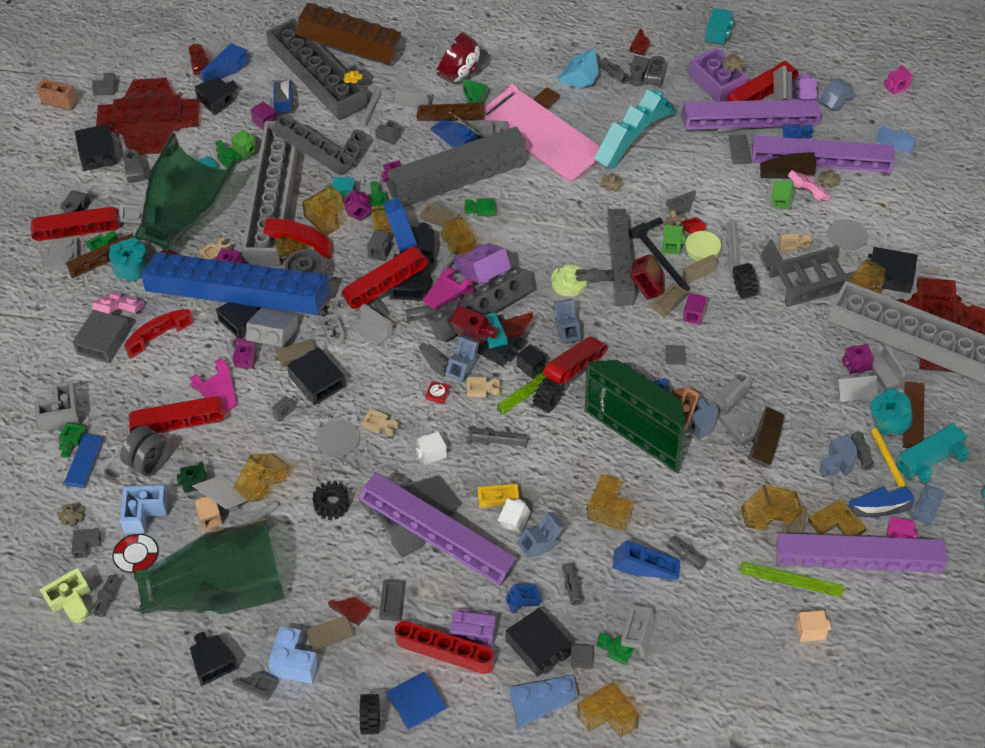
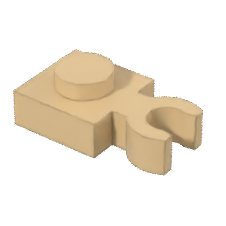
[779,233,812,252]
[198,237,232,259]
[467,377,500,397]
[361,409,398,436]

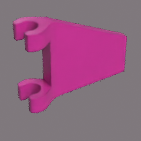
[423,267,474,309]
[190,358,237,414]

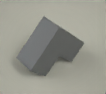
[346,64,371,86]
[92,73,116,96]
[375,119,400,145]
[71,529,101,559]

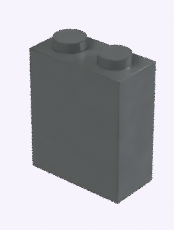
[73,310,130,363]

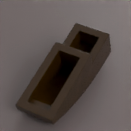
[760,152,816,179]
[747,406,784,467]

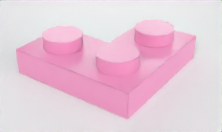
[788,170,832,201]
[92,291,144,314]

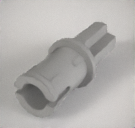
[429,251,455,283]

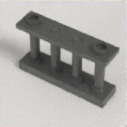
[769,245,857,307]

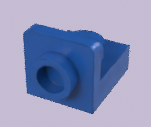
[506,584,542,613]

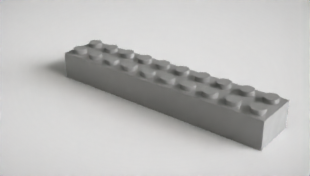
[242,121,299,265]
[828,281,985,384]

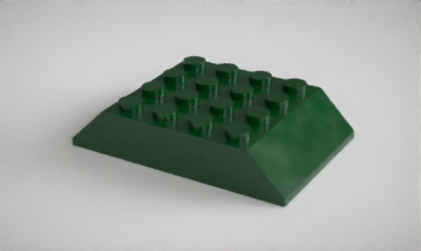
[585,360,686,473]

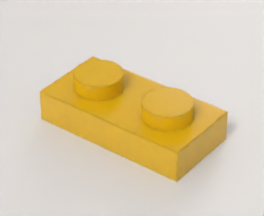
[477,484,519,508]

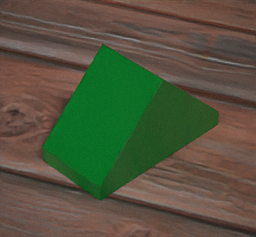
[463,79,488,103]

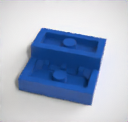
[386,672,446,730]

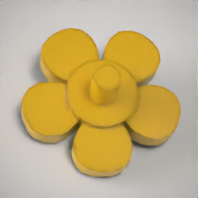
[344,71,363,83]

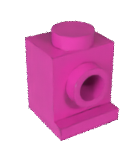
[884,65,912,94]
[886,517,918,539]

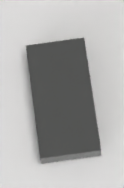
[728,135,750,164]
[379,580,405,621]

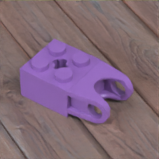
[453,243,511,284]

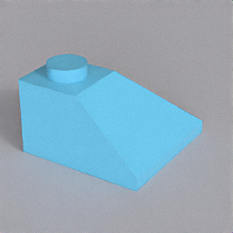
[558,48,599,88]

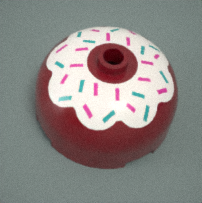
[437,32,480,83]

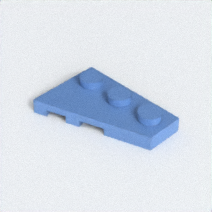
[510,675,578,730]

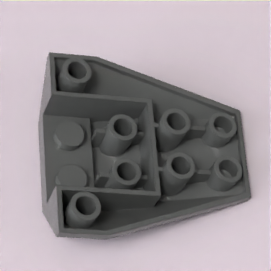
[359,476,460,558]

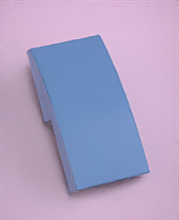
[877,125,916,152]

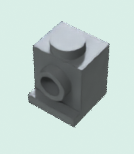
[367,230,391,261]

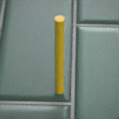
[871,428,908,488]

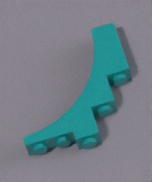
[594,89,678,169]

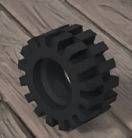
[732,263,759,299]
[532,377,565,413]
[312,481,350,520]
[359,694,380,735]

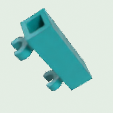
[896,423,970,484]

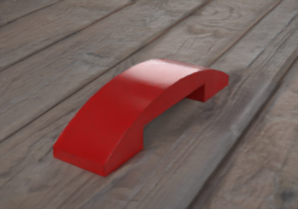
[263,218,333,259]
[124,309,194,359]

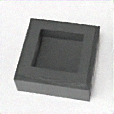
[665,345,685,365]
[272,396,293,422]
[571,645,593,668]

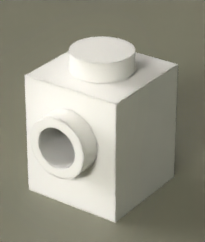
[415,431,447,465]
[498,499,531,534]

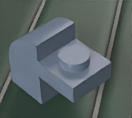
[819,78,856,110]
[554,298,581,343]
[445,335,480,382]
[688,396,718,440]
[819,434,857,477]
[517,512,565,557]

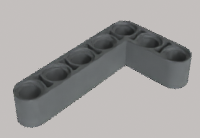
[273,114,367,175]

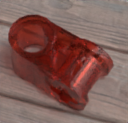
[189,44,209,75]

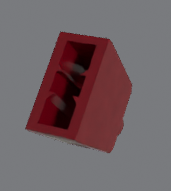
[630,254,663,300]
[449,305,498,343]

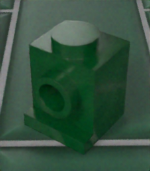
[176,461,207,493]

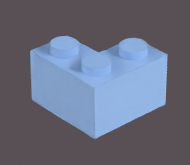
[120,485,168,534]
[268,626,318,684]

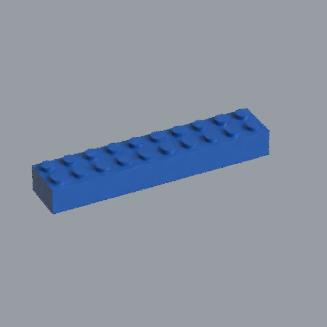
[141,252,330,315]

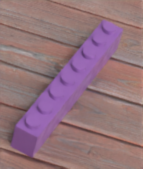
[681,99,821,130]
[752,135,895,173]
[359,472,516,586]
[775,533,947,573]

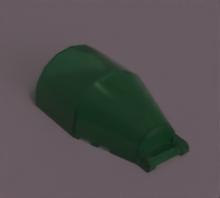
[135,133,238,252]
[134,518,285,614]

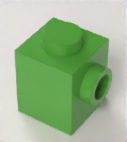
[231,129,258,161]
[771,180,795,209]
[662,225,686,255]

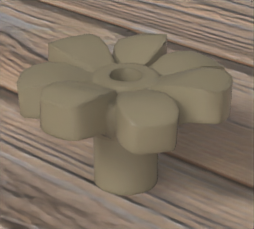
[722,53,744,71]
[818,169,840,188]
[601,173,623,192]
[664,209,686,226]
[58,503,84,527]

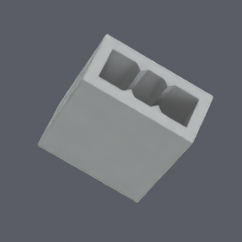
[246,308,298,347]

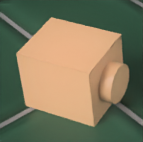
[195,496,222,531]
[796,610,831,642]

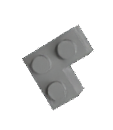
[34,380,80,431]

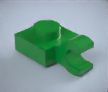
[215,140,241,169]
[368,181,387,212]
[464,198,495,216]
[85,231,118,251]
[58,423,86,458]
[596,633,635,666]

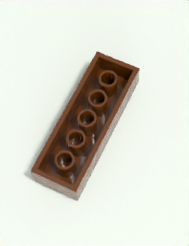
[295,3,402,65]

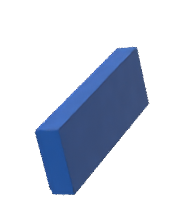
[64,434,104,488]

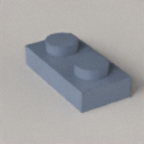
[912,484,945,526]

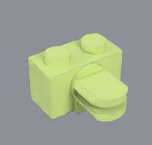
[40,568,91,623]

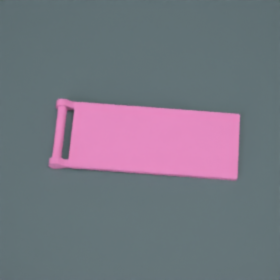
[479,83,600,182]

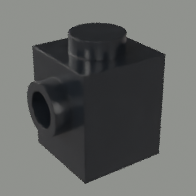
[517,344,546,379]

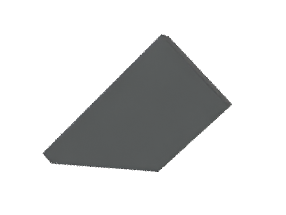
[666,190,696,215]
[760,239,783,271]
[419,343,448,378]
[233,671,279,701]

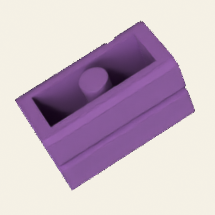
[793,74,817,99]
[450,609,496,646]

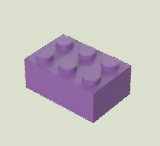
[689,48,748,102]

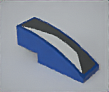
[273,80,292,113]
[846,486,915,517]

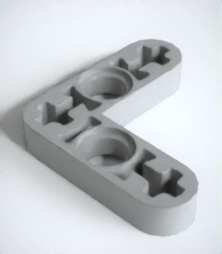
[318,296,369,347]

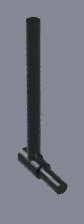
[628,217,690,291]

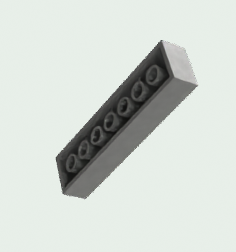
[266,18,367,120]
[388,126,526,207]

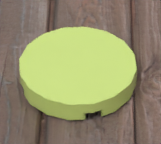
[685,231,721,261]
[551,265,587,296]

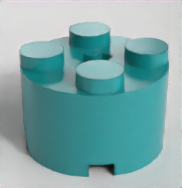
[109,238,149,281]
[870,388,913,436]

